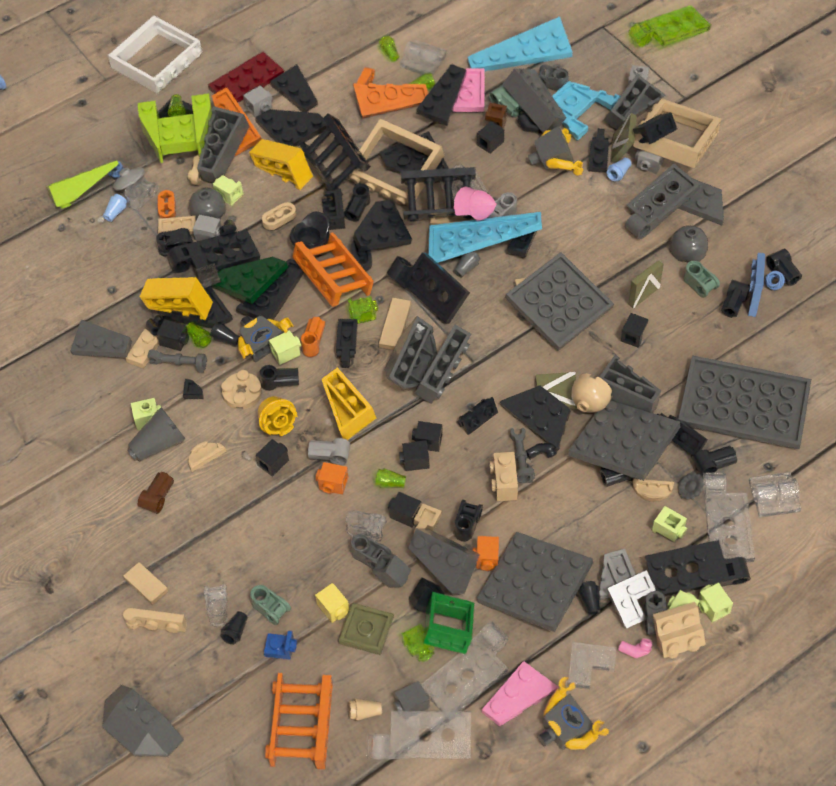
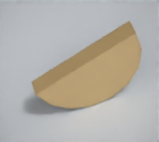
[188,441,226,472]
[632,478,674,502]

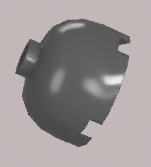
[189,188,226,220]
[670,225,708,262]

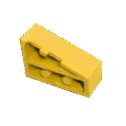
[249,139,313,190]
[139,277,213,320]
[322,367,376,440]

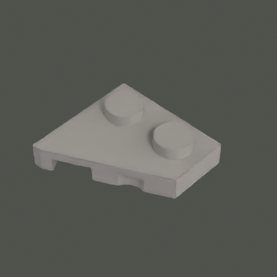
[599,549,635,600]

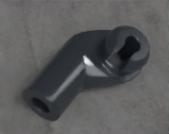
[219,220,237,235]
[146,315,164,335]

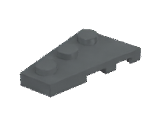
[70,320,132,357]

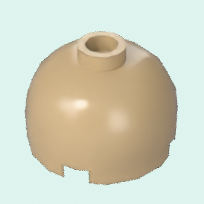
[571,373,612,413]

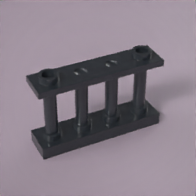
[299,113,371,196]
[401,167,476,222]

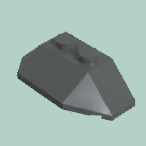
[385,316,437,389]
[102,685,184,757]

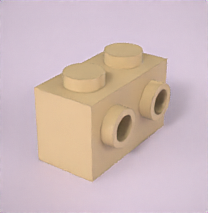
[490,452,518,501]

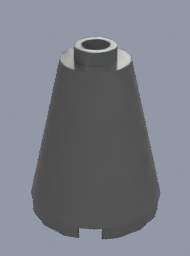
[127,407,185,461]

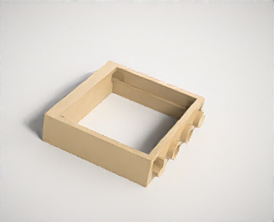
[633,99,722,168]
[349,119,444,207]

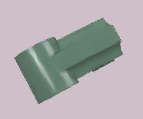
[489,85,523,117]

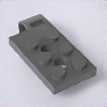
[625,164,700,239]

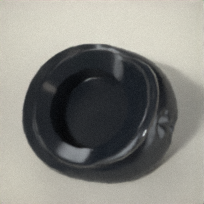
[289,211,330,249]

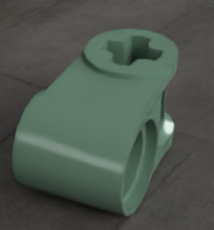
[683,261,720,298]
[250,585,291,625]

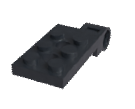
[167,229,260,276]
[387,252,470,323]
[645,540,751,597]

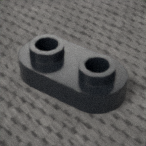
[351,240,372,271]

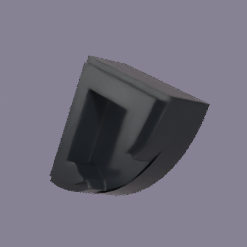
[183,379,204,399]

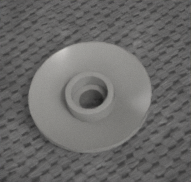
[112,167,145,190]

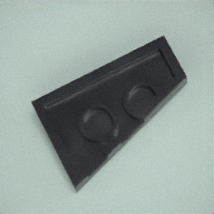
[270,64,318,112]

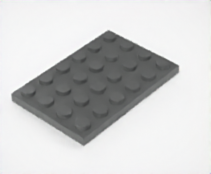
[679,355,812,449]

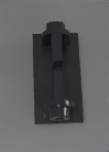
[457,397,498,435]

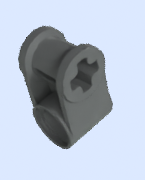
[538,64,569,91]
[351,534,392,570]
[644,591,667,635]

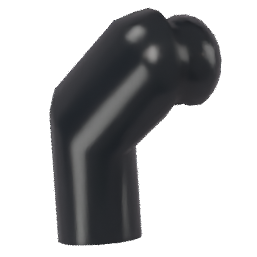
[517,113,540,133]
[526,443,557,459]

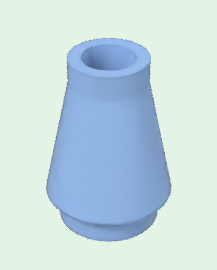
[607,158,631,181]
[103,194,127,222]

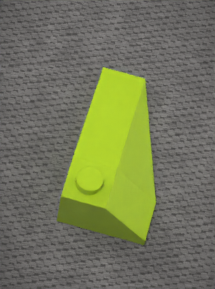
[46,160,119,209]

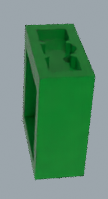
[423,592,474,654]

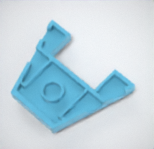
[553,81,620,140]

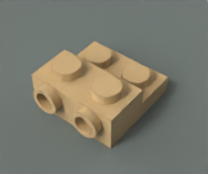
[653,602,706,658]

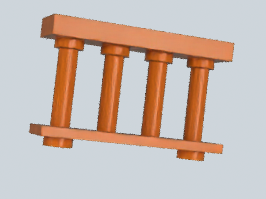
[292,233,374,307]
[265,673,333,769]

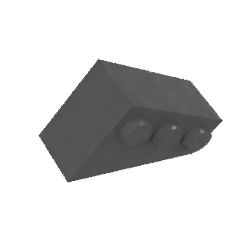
[603,74,665,130]
[599,354,661,413]

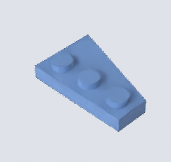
[748,253,765,317]

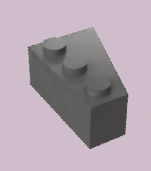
[408,528,480,594]

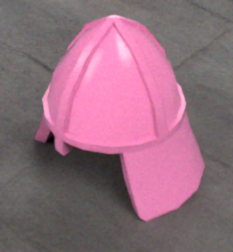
[454,186,497,221]

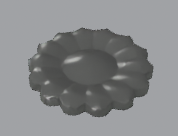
[678,472,704,500]

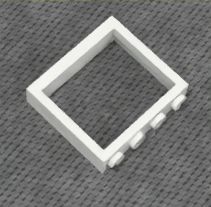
[108,16,202,93]

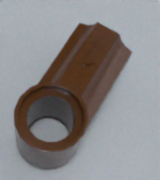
[137,471,174,514]

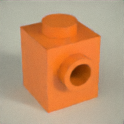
[316,462,349,495]
[473,536,499,571]

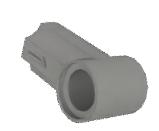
[308,438,350,465]

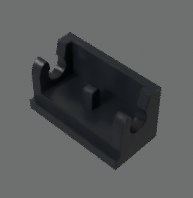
[633,112,678,144]
[322,188,345,230]

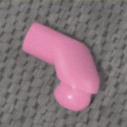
[618,638,652,658]

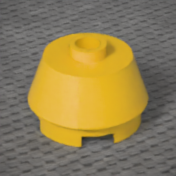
[258,396,298,436]

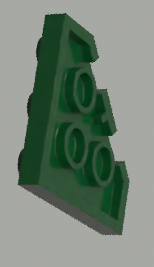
[209,256,288,304]

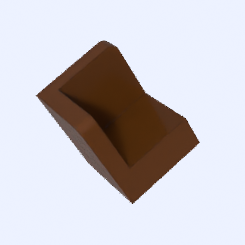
[485,103,507,129]

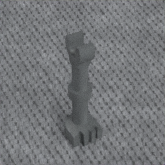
[147,349,207,373]
[510,428,535,483]

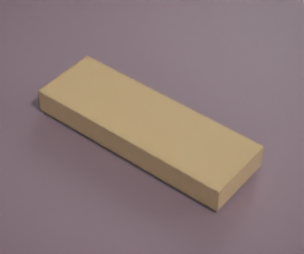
[379,298,411,350]

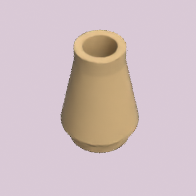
[348,698,382,721]

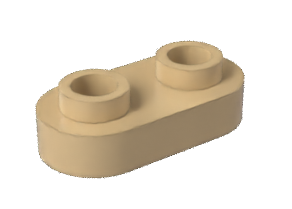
[188,153,202,185]
[262,202,296,230]

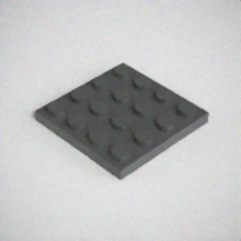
[505,252,614,351]
[569,400,680,481]
[477,531,593,632]

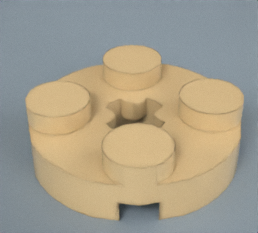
[221,370,262,409]

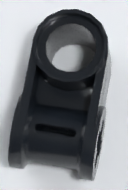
[156,228,193,257]
[455,499,483,542]

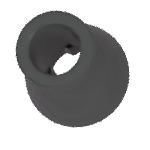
[453,251,480,278]

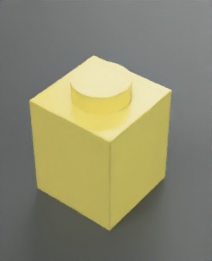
[315,583,349,623]

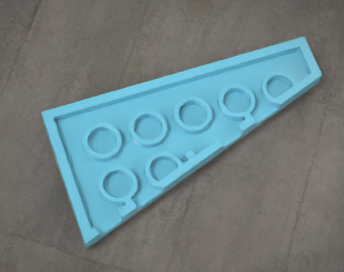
[429,212,542,263]

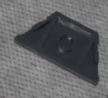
[500,385,571,451]

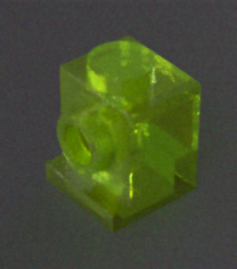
[348,296,378,324]
[402,624,434,662]

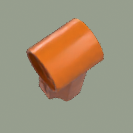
[301,317,326,357]

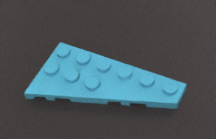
[468,17,572,71]

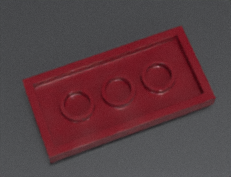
[208,52,284,103]

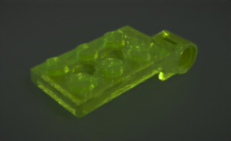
[628,5,711,47]

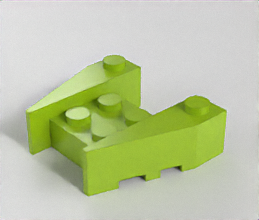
[138,93,212,163]

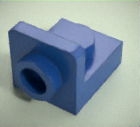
[264,631,297,660]

